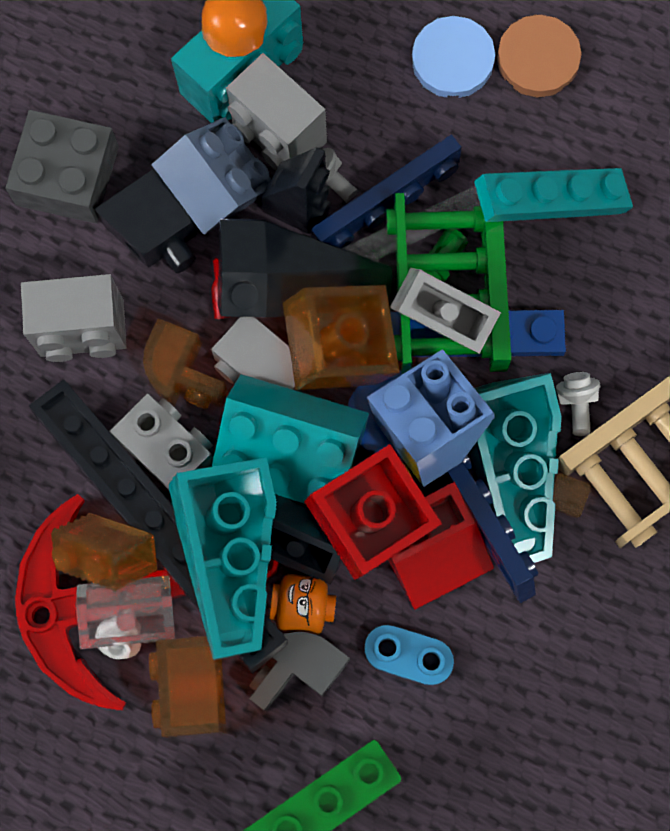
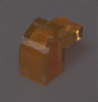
[143,318,228,409]

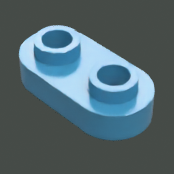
[365,625,454,685]

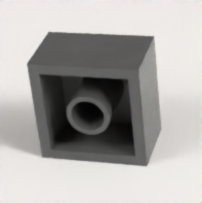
[5,110,119,224]

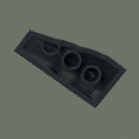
[217,218,393,317]

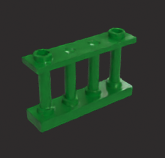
[386,193,512,375]

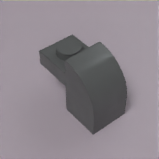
[249,632,350,711]

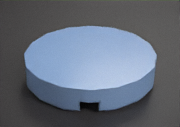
[412,16,495,98]

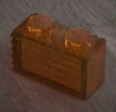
[51,512,157,592]

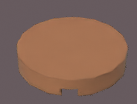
[497,15,582,97]

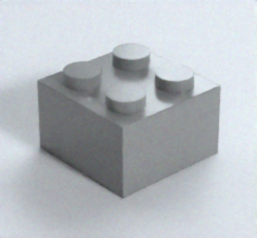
[226,53,327,171]
[21,274,127,362]

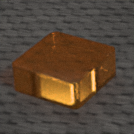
[553,473,591,518]

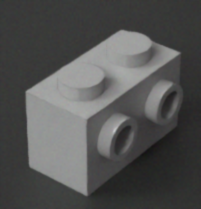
[110,393,213,491]

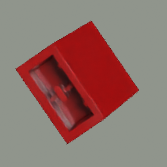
[388,482,494,610]

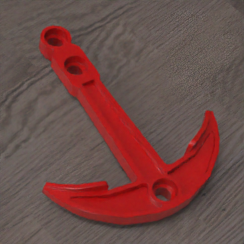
[15,494,279,711]

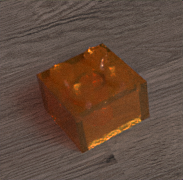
[283,285,400,390]
[149,636,227,738]

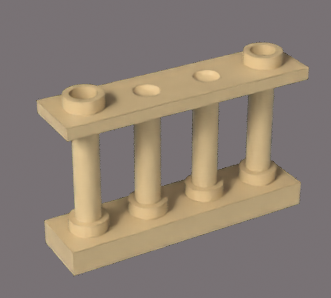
[558,376,670,548]

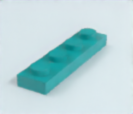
[474,168,633,222]

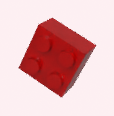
[304,444,442,580]

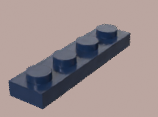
[311,134,462,249]
[443,455,538,603]

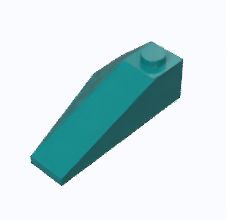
[469,373,562,563]
[168,457,277,660]

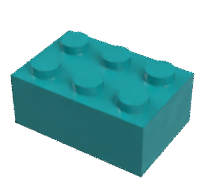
[171,0,303,123]
[212,374,369,503]

